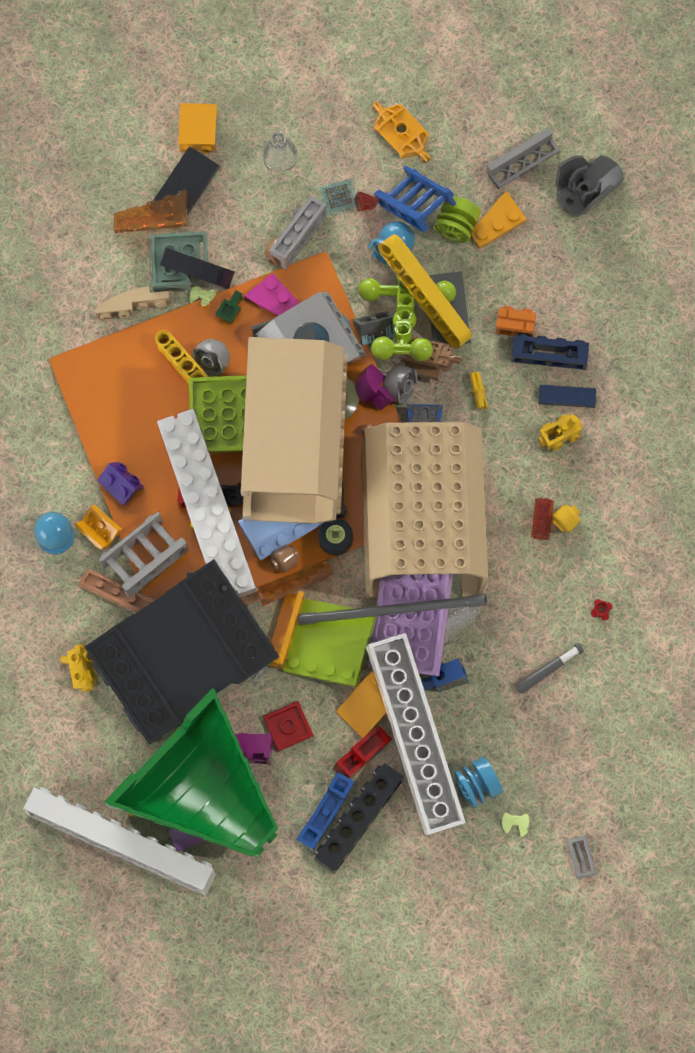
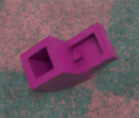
[355,364,394,411]

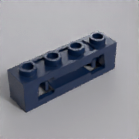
[511,334,589,370]

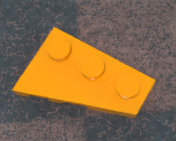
[471,190,527,249]

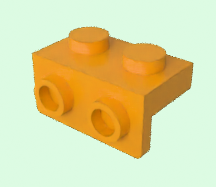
[75,504,122,550]

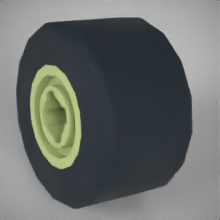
[318,518,353,556]

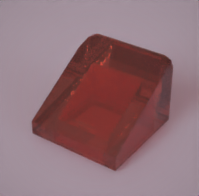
[354,191,379,211]

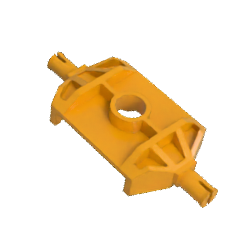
[372,101,431,163]

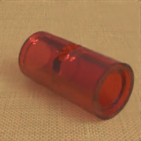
[531,498,554,540]

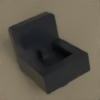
[220,483,244,506]

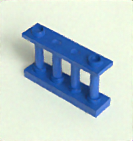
[374,166,456,233]

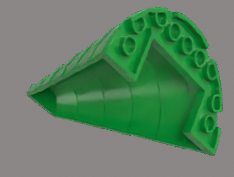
[104,688,278,858]

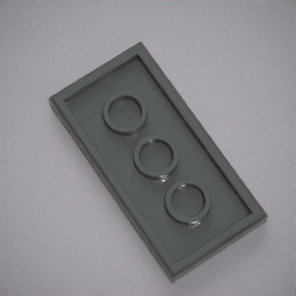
[429,272,471,344]

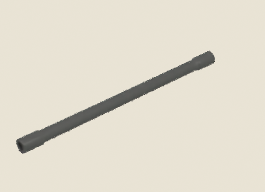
[298,594,487,625]

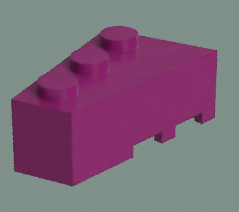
[235,733,273,765]

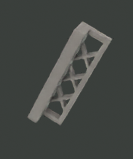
[487,128,560,189]
[270,196,327,270]

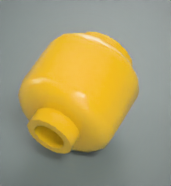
[552,504,581,533]

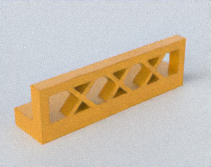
[267,591,305,670]

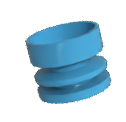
[454,756,503,809]

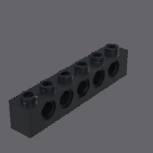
[314,762,404,874]

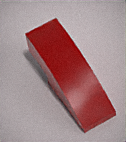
[333,725,392,779]

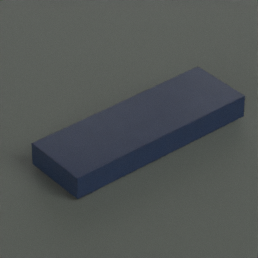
[538,385,596,408]

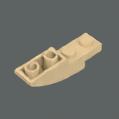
[95,286,171,321]

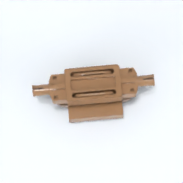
[393,337,463,381]

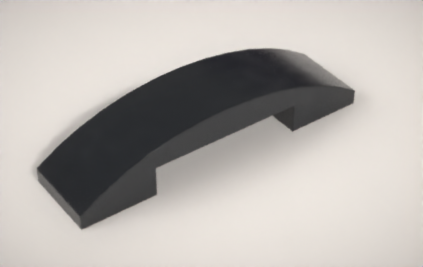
[160,247,235,289]

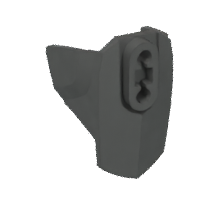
[555,155,624,217]

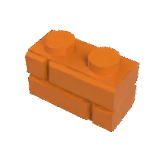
[495,306,536,337]

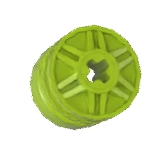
[433,196,481,243]

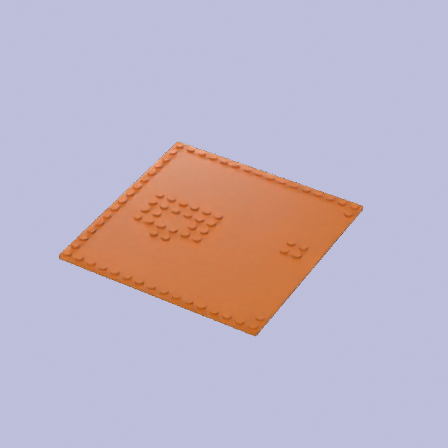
[49,252,402,600]

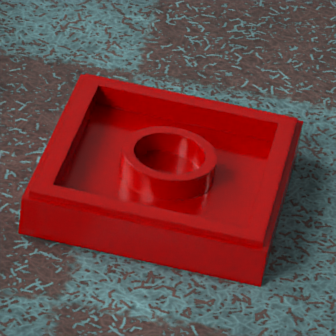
[262,701,314,752]

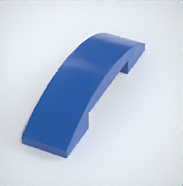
[296,772,355,850]

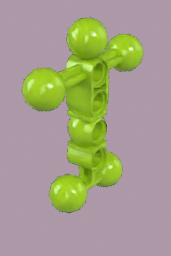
[358,276,456,362]

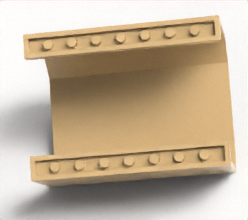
[241,337,347,524]
[361,422,488,599]

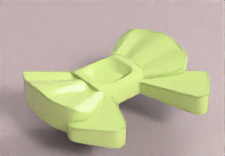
[189,285,216,307]
[502,812,530,837]

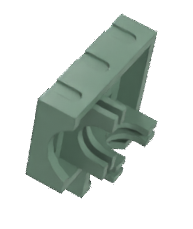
[150,231,208,292]

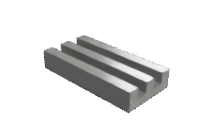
[566,836,596,879]

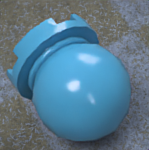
[368,221,415,265]
[34,511,75,555]

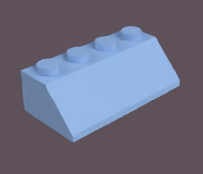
[238,519,324,560]

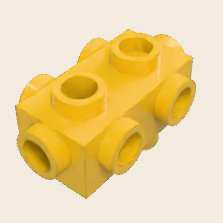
[538,414,583,451]
[60,644,98,692]

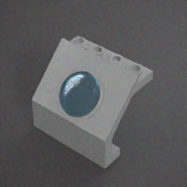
[256,291,366,364]

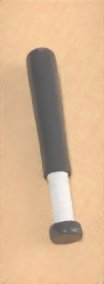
[515,643,584,693]

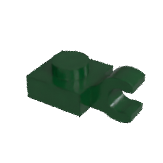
[215,290,243,325]

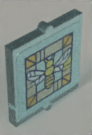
[319,179,358,215]

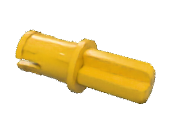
[470,372,488,410]

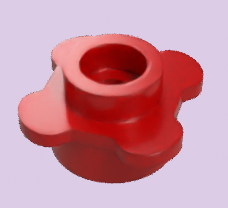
[590,599,612,621]

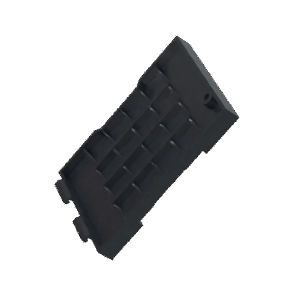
[84,559,280,745]

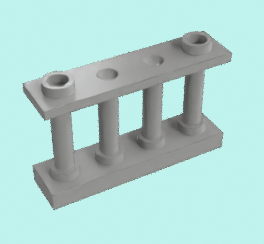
[98,512,189,598]

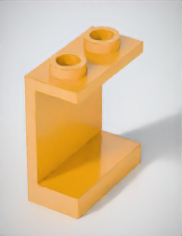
[178,103,218,154]

